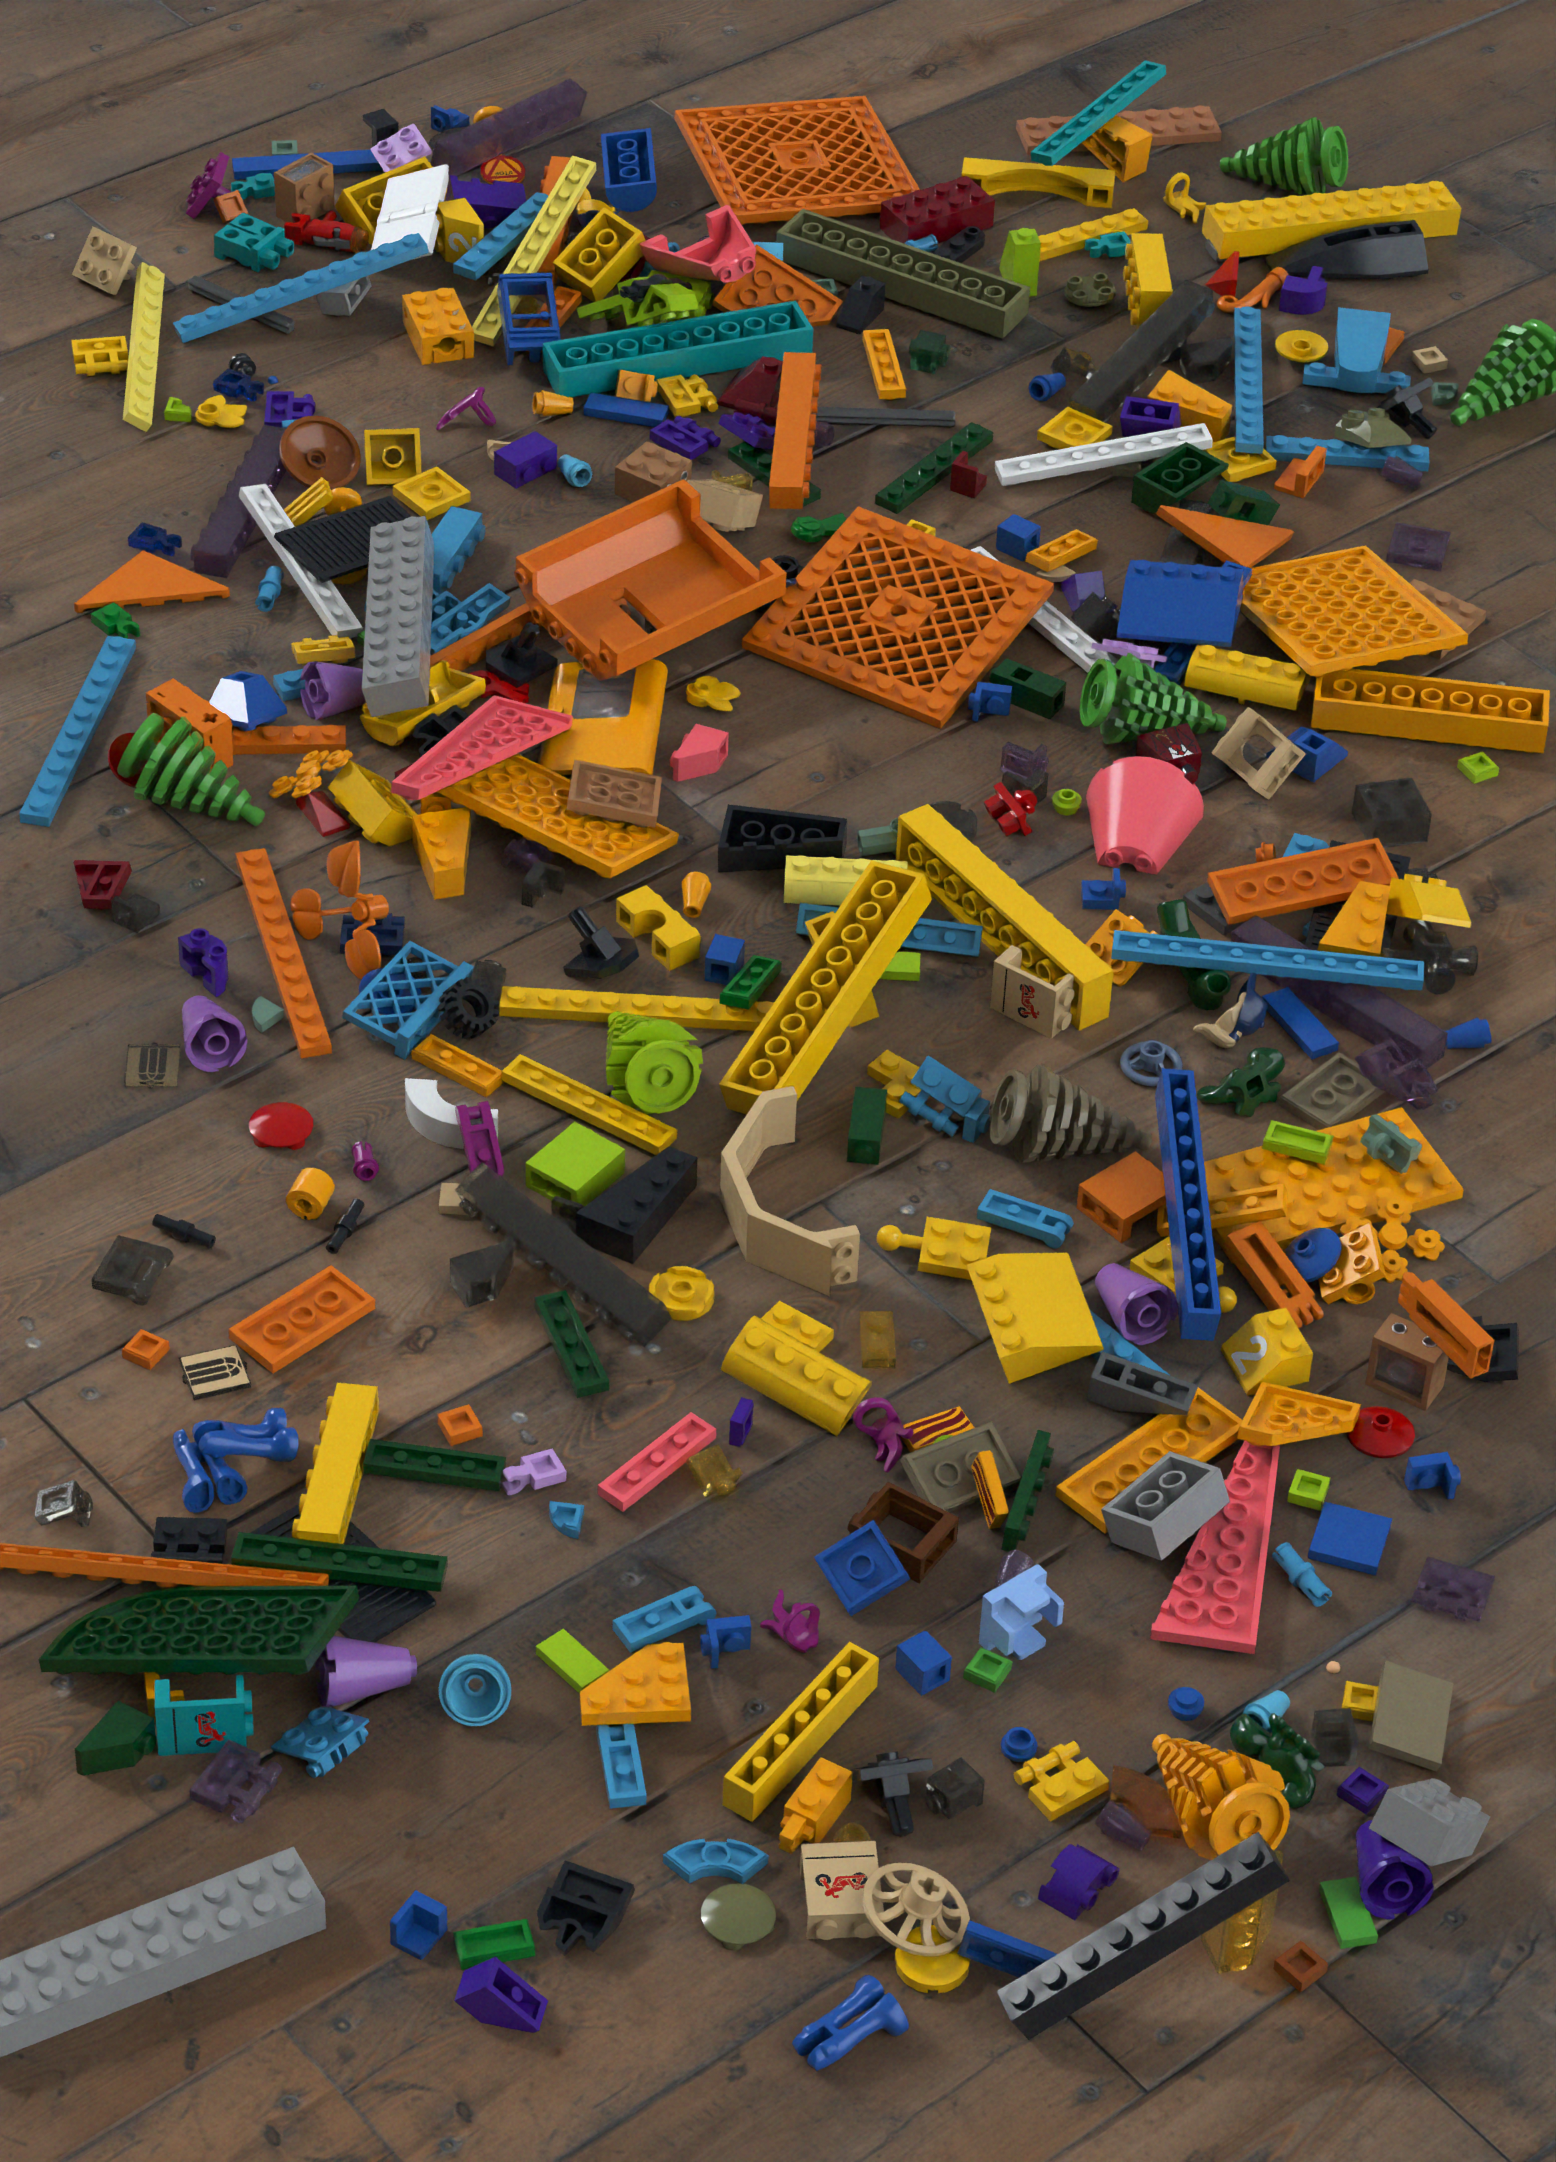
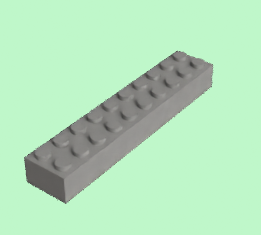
[362,516,434,717]
[0,1847,326,2057]

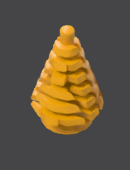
[1152,1734,1290,1860]

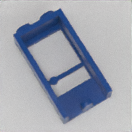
[497,273,561,365]

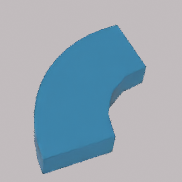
[663,1839,769,1884]

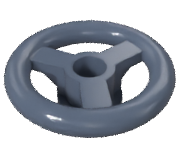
[1120,1040,1183,1087]

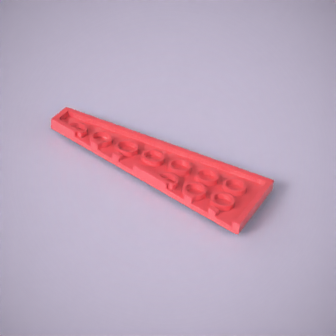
[391,695,573,800]
[1150,1440,1280,1654]

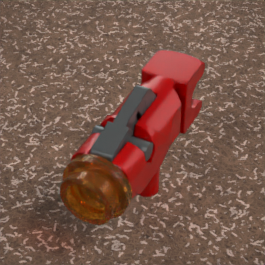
[284,211,369,253]

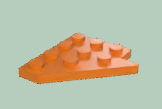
[712,244,843,327]

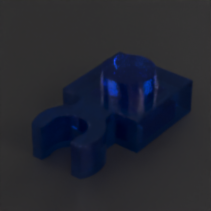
[213,369,264,402]
[128,522,182,556]

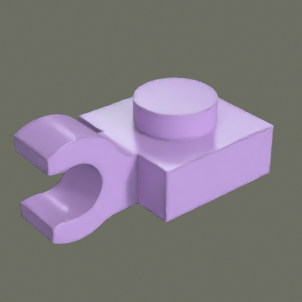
[502,1448,567,1495]

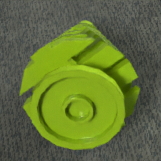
[606,1011,703,1114]

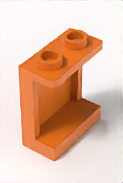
[1077,1151,1166,1243]

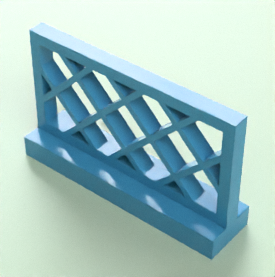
[342,941,474,1060]

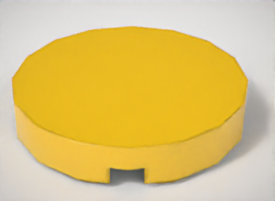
[649,1266,714,1321]
[895,1925,971,1993]

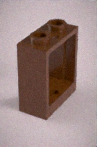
[847,1482,959,1584]

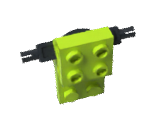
[577,274,699,327]

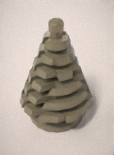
[989,1063,1152,1163]

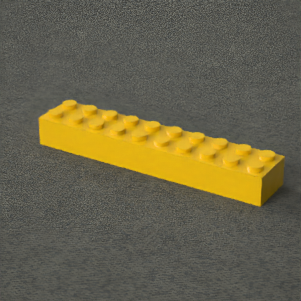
[1202,181,1462,259]
[896,804,1114,1031]
[719,860,932,1115]

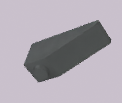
[1087,1352,1198,1415]

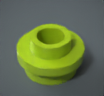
[1052,789,1082,816]

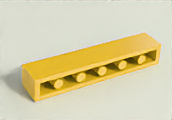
[292,1383,379,1544]
[722,1641,879,1822]

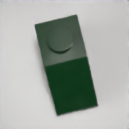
[75,1701,157,1776]

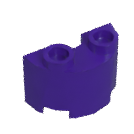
[178,928,229,997]
[1038,1844,1120,1920]

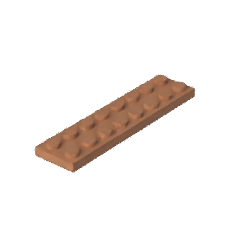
[1016,105,1222,155]

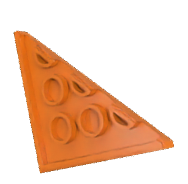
[1156,505,1294,568]
[74,550,230,613]

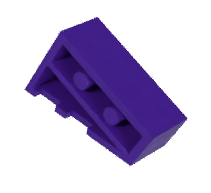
[445,175,527,229]

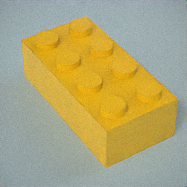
[1123,233,1173,336]

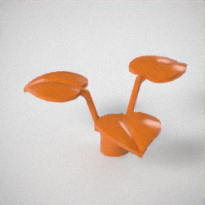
[290,840,389,979]

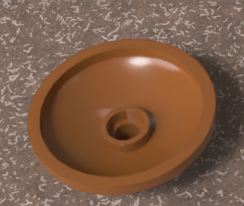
[279,416,361,490]

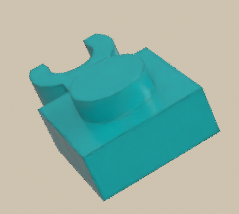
[231,173,275,200]
[1085,231,1131,258]

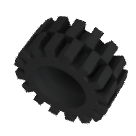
[438,977,500,1039]

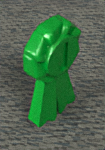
[790,513,847,542]

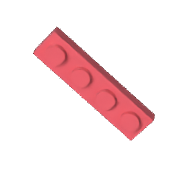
[597,1412,716,1512]

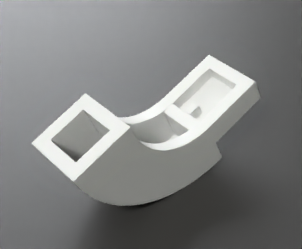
[405,1078,498,1149]

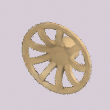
[862,1863,970,1956]

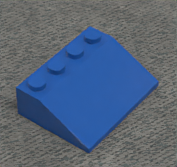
[1117,560,1243,647]

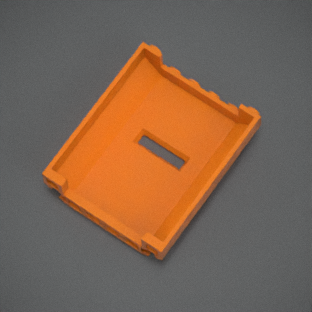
[514,479,787,681]

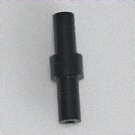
[326,1199,365,1254]
[152,1214,216,1248]

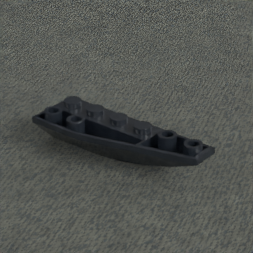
[1265,220,1429,280]

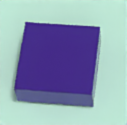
[729,1397,754,1447]
[1336,1766,1389,1814]

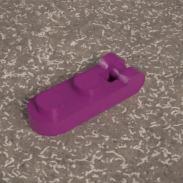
[455,1101,504,1185]

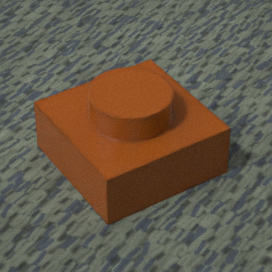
[1273,1940,1328,1993]

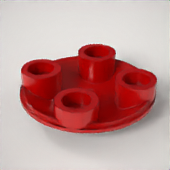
[249,1102,314,1150]

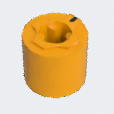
[286,1168,335,1220]

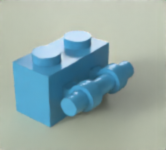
[899,1056,983,1136]

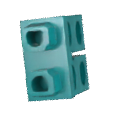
[214,213,294,272]

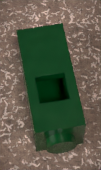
[1207,480,1280,525]
[989,658,1066,719]
[847,1087,887,1165]

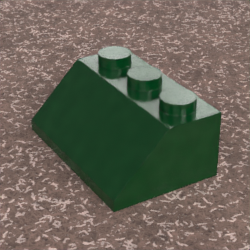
[1131,442,1229,514]

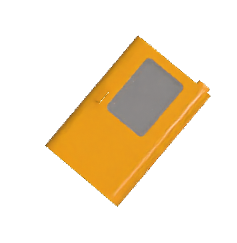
[538,659,668,775]

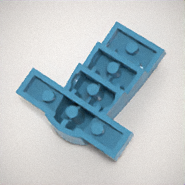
[1302,307,1411,393]
[364,583,511,656]

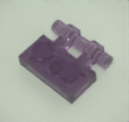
[1411,1557,1495,1622]
[189,1739,282,1823]

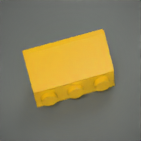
[328,760,418,847]

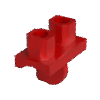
[984,782,1037,837]

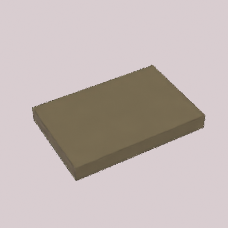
[1279,1052,1388,1130]
[900,1421,1022,1513]
[1368,1661,1453,1772]

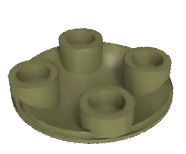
[1064,273,1116,307]
[701,1884,776,1950]

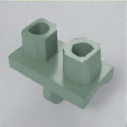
[1360,1114,1422,1174]

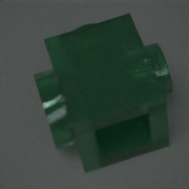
[909,330,951,374]

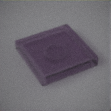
[1386,522,1451,572]

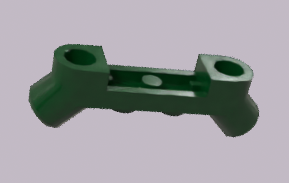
[1157,899,1232,1010]

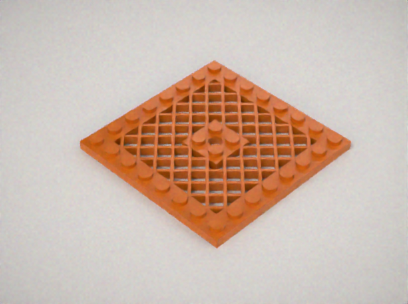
[674,96,920,225]
[742,506,1054,729]

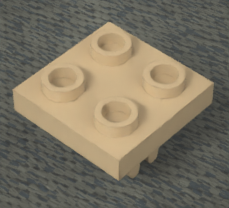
[72,226,137,296]

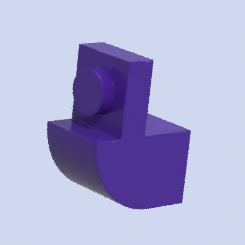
[1279,266,1328,315]

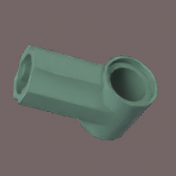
[857,817,898,857]

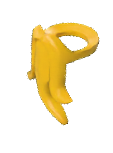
[1163,172,1206,224]

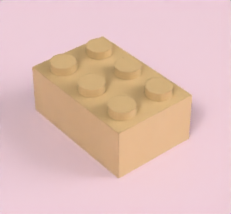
[687,479,763,532]

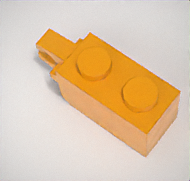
[779,1757,853,1854]

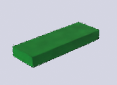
[719,955,782,1010]

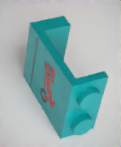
[155,1675,254,1756]

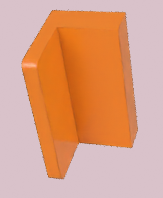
[1274,446,1327,499]

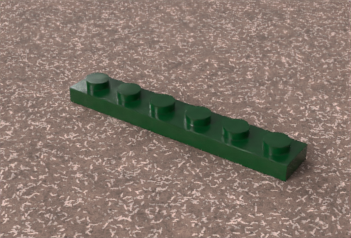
[875,422,993,514]
[231,1532,448,1592]

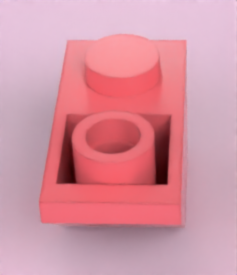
[670,724,729,782]

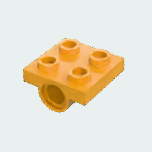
[1318,1223,1386,1305]

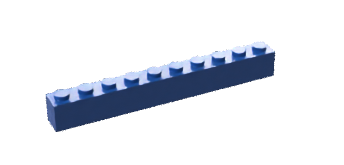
[1155,1068,1221,1341]

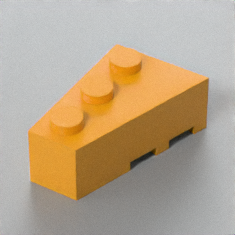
[1082,115,1153,182]
[1147,370,1233,442]
[412,807,471,900]
[1317,881,1390,957]

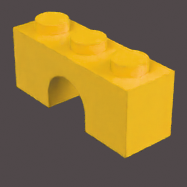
[616,885,701,971]

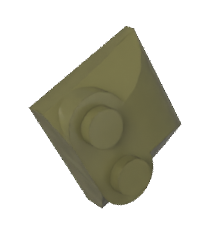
[1334,408,1411,448]

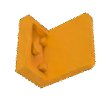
[1085,909,1158,987]

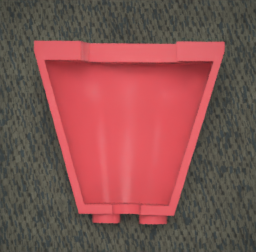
[639,205,756,283]
[1086,756,1204,875]

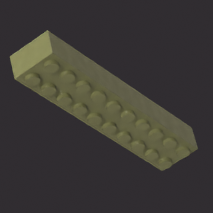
[776,209,1030,338]

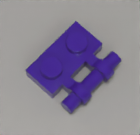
[264,391,316,433]
[718,412,776,449]
[649,416,721,460]

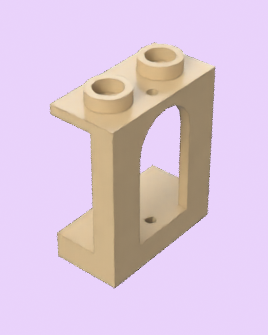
[1211,707,1306,800]

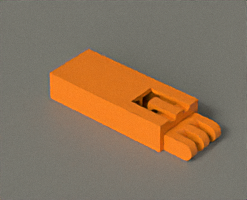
[1222,1221,1324,1328]
[1398,1272,1495,1379]

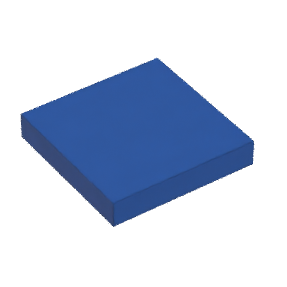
[1308,1502,1392,1576]
[814,1520,910,1616]

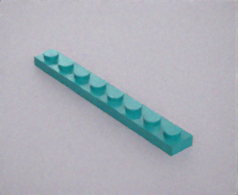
[1031,60,1166,166]

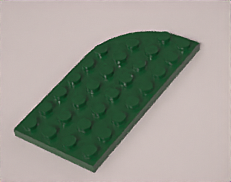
[38,1586,359,1675]

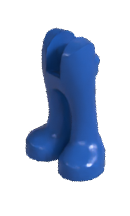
[192,1408,299,1462]
[173,1429,248,1513]
[792,1975,909,2071]

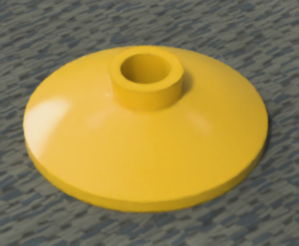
[1275,330,1328,363]

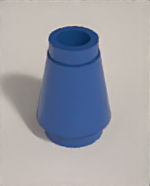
[1028,373,1066,401]
[1443,1017,1492,1049]

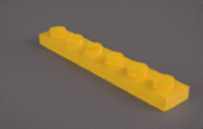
[1038,208,1148,262]
[502,1054,677,1155]

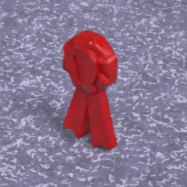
[468,670,529,703]

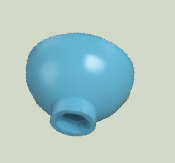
[439,1654,512,1726]

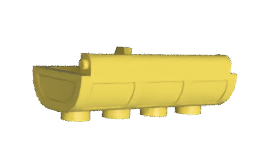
[784,855,908,906]

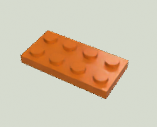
[229,1265,376,1374]

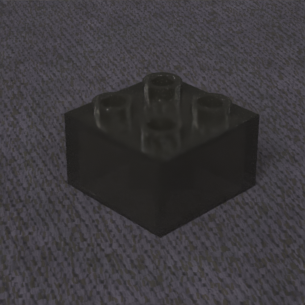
[1352,777,1432,848]

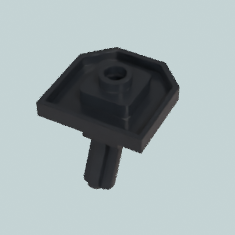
[1376,377,1437,439]
[486,622,558,688]
[563,906,639,979]
[850,1751,933,1837]

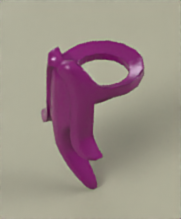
[436,387,496,430]
[853,1397,914,1473]
[760,1589,820,1653]

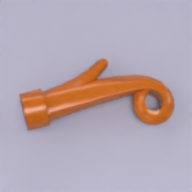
[1216,267,1289,314]

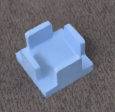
[979,1564,1064,1660]

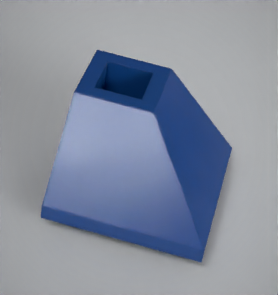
[209,671,287,731]
[1266,727,1348,783]

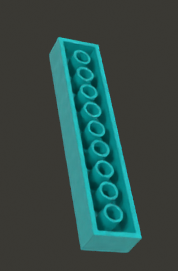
[543,301,814,398]

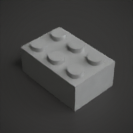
[1101,1451,1230,1561]
[1369,1778,1490,1866]

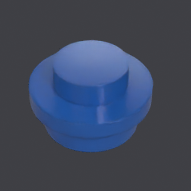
[1168,1687,1204,1721]
[1001,1727,1037,1762]

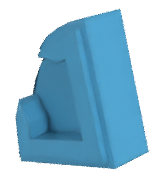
[549,1501,584,1539]

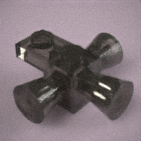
[1380,920,1478,994]

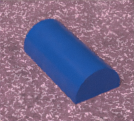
[601,128,657,212]

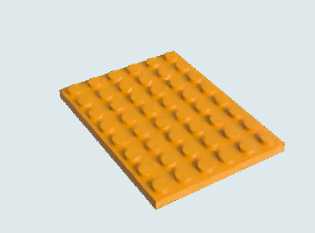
[1240,545,1468,677]

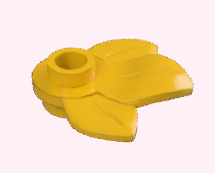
[195,395,247,428]
[686,676,741,711]

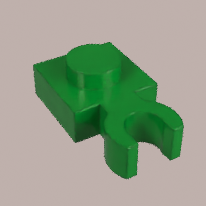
[91,603,140,639]

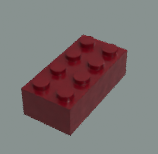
[880,176,995,245]

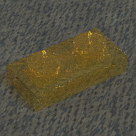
[859,1311,896,1368]

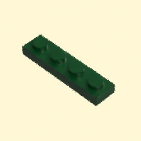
[728,441,821,507]
[534,1290,609,1398]
[1001,1430,1054,1553]
[363,1439,506,1491]

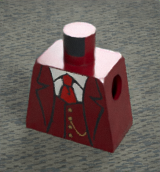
[1135,723,1202,784]

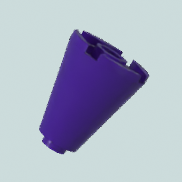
[1356,1820,1434,1920]

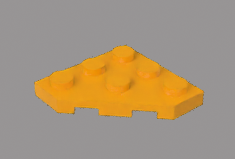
[1237,1382,1361,1446]
[580,1642,691,1726]

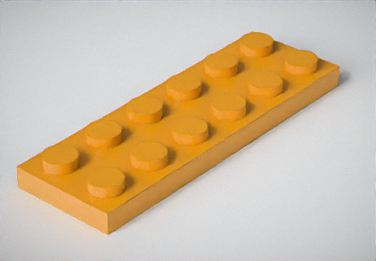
[1055,1388,1242,1534]

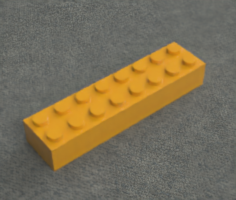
[1311,669,1550,753]

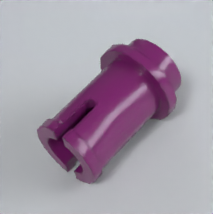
[351,1141,379,1181]

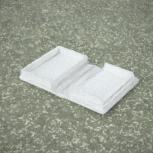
[371,164,449,260]

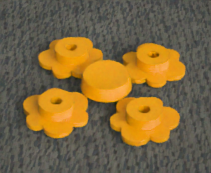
[268,750,353,798]
[1340,1195,1445,1283]

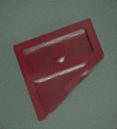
[73,860,132,910]

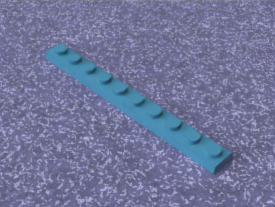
[173,233,429,343]
[1234,307,1264,454]
[19,636,136,827]
[1111,930,1424,990]

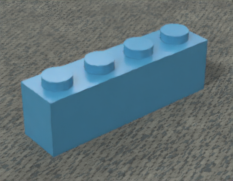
[432,506,486,594]

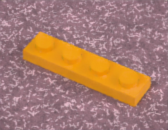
[862,329,906,400]
[1157,1183,1287,1237]

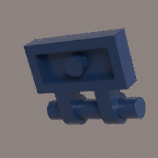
[340,913,405,955]

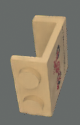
[990,945,1074,1039]
[800,1841,884,1940]

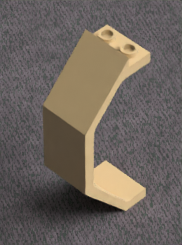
[720,1086,860,1296]

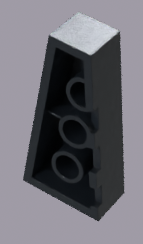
[718,804,847,873]
[576,1146,698,1264]

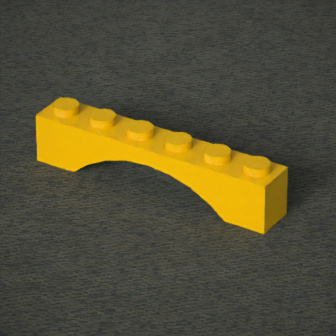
[961,157,1115,208]

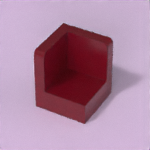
[950,451,987,499]

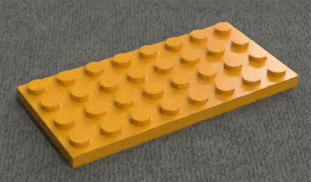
[436,754,679,878]
[1204,1107,1464,1263]

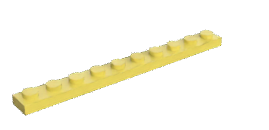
[472,156,596,346]
[123,262,165,432]

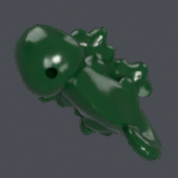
[1197,1047,1285,1117]
[1230,1713,1325,1808]

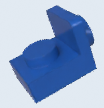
[431,105,470,137]
[968,682,1012,722]
[1081,868,1126,910]
[1404,1452,1461,1499]
[700,1615,751,1669]

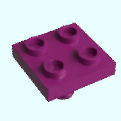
[186,152,231,219]

